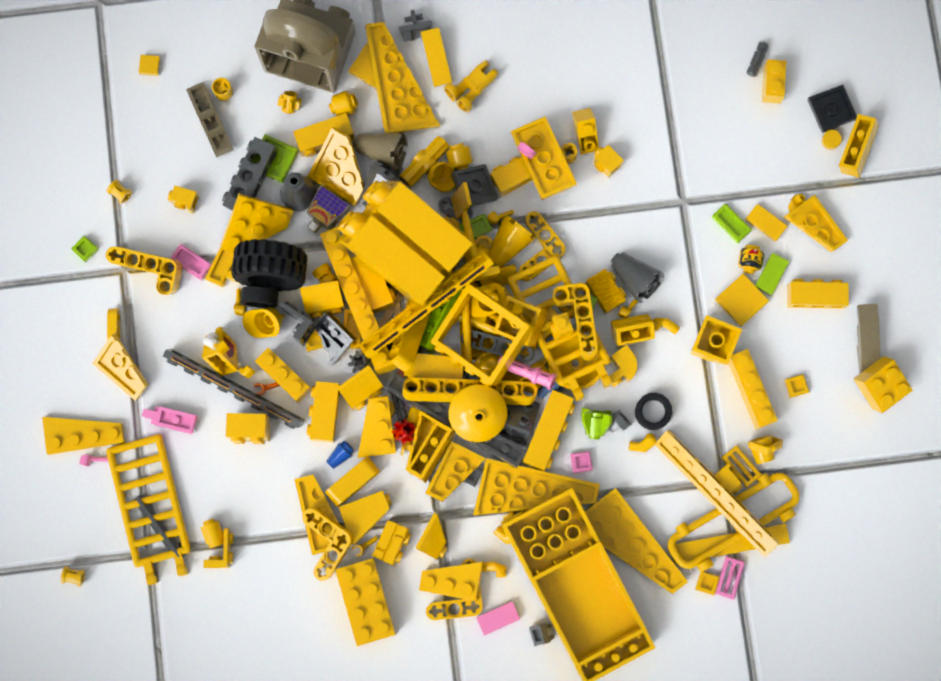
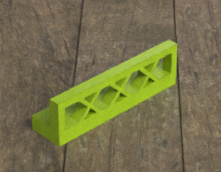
[419,286,465,354]

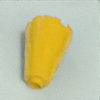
[488,214,536,267]

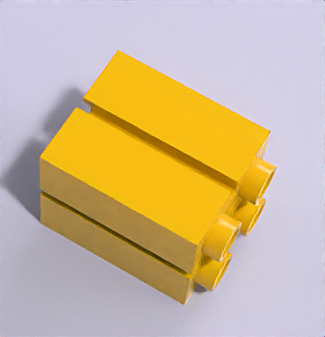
[337,180,473,305]

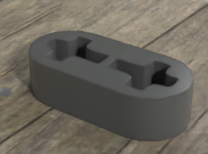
[439,196,473,222]

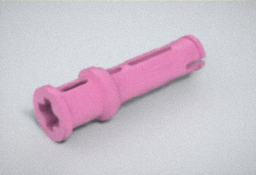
[497,356,557,390]

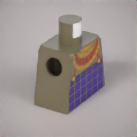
[307,185,351,234]

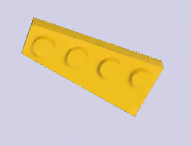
[42,417,125,455]
[294,475,347,555]

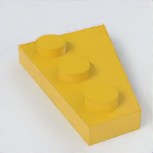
[784,195,848,252]
[357,395,396,458]

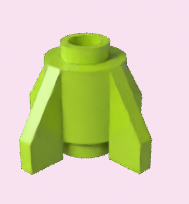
[581,407,613,439]

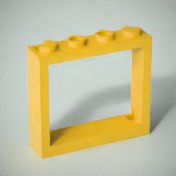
[430,284,535,387]

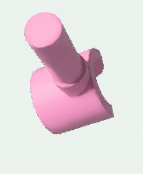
[79,454,108,466]

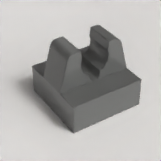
[609,410,632,432]
[529,623,555,646]

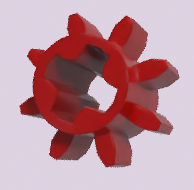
[391,419,415,444]

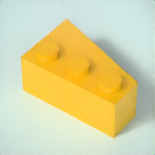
[406,411,456,483]

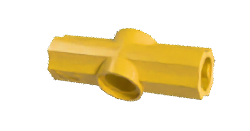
[400,136,449,188]

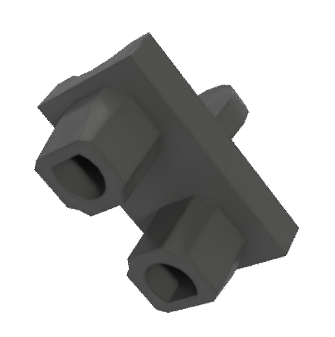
[398,10,433,42]

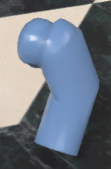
[537,382,564,399]

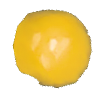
[428,161,455,192]

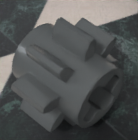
[347,350,371,373]

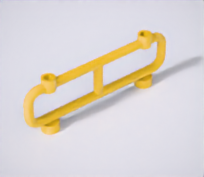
[668,473,800,573]

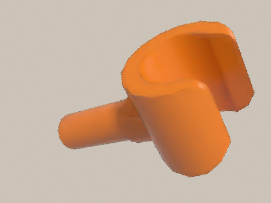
[254,382,280,395]

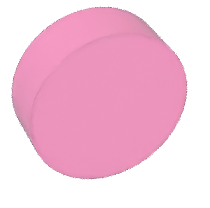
[517,142,536,159]

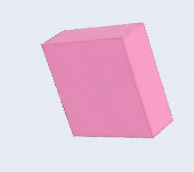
[570,451,593,474]

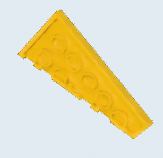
[365,22,440,133]
[473,458,600,516]
[585,488,688,594]

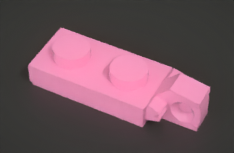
[142,406,198,435]

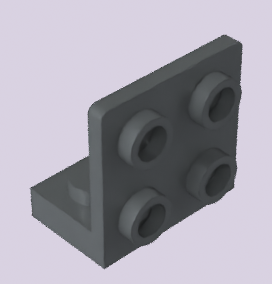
[278,301,316,347]
[499,391,540,446]

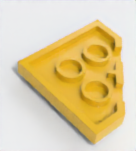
[308,127,364,206]
[220,193,293,251]

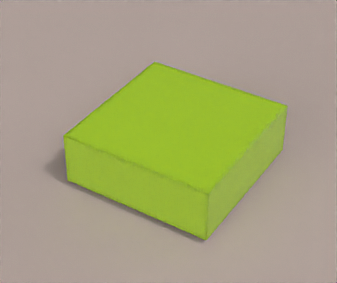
[71,236,99,263]

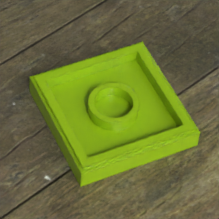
[253,134,299,184]

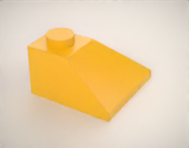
[415,513,447,560]

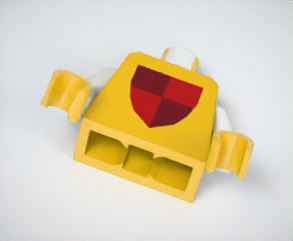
[202,327,255,379]

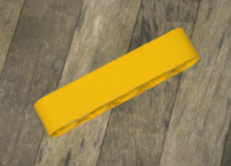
[388,299,431,372]

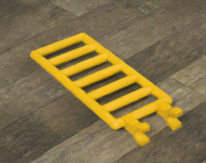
[507,255,612,401]
[106,434,191,585]

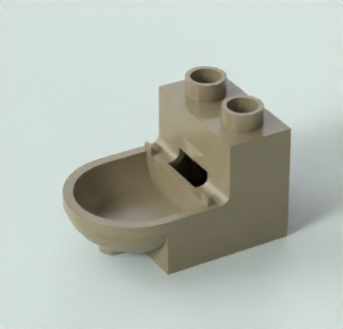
[254,0,355,93]

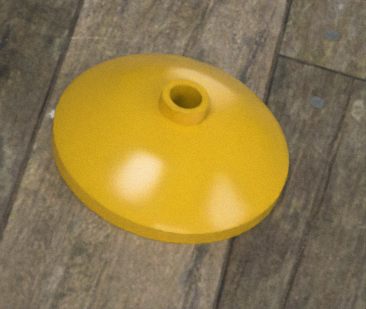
[547,334,605,390]
[448,384,507,442]

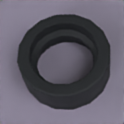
[241,286,278,308]
[635,393,673,430]

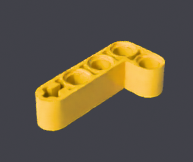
[106,247,182,295]
[552,283,598,361]

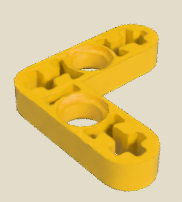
[518,211,566,282]
[302,508,353,581]
[426,559,482,620]

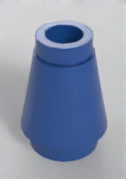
[326,440,355,469]

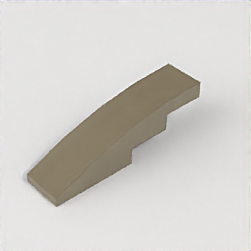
[186,82,234,158]
[857,304,880,374]

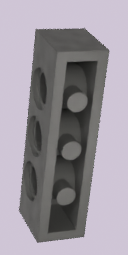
[222,137,279,211]

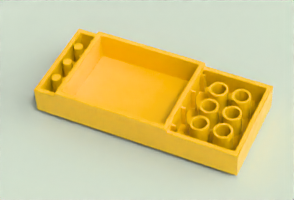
[500,488,656,681]

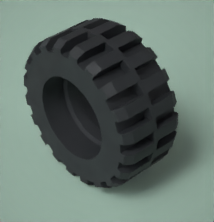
[231,239,308,291]

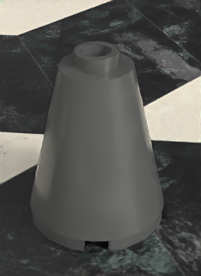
[280,172,318,211]
[611,252,664,303]

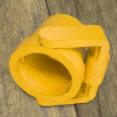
[747,435,783,464]

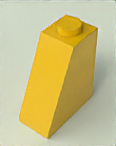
[339,491,392,545]

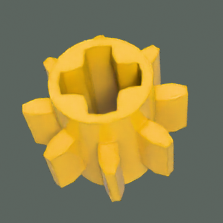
[277,91,302,114]

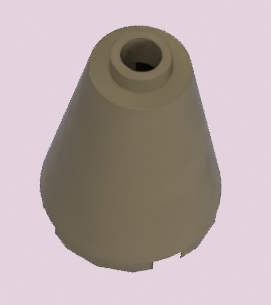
[353,132,408,170]

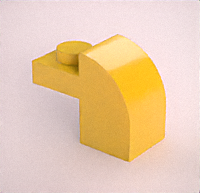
[607,345,637,388]

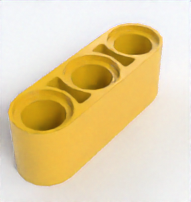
[325,457,380,508]

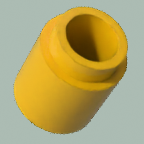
[200,518,224,549]

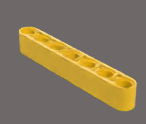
[402,377,538,405]

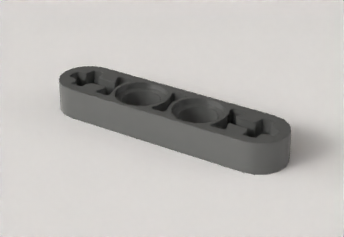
[461,330,534,362]

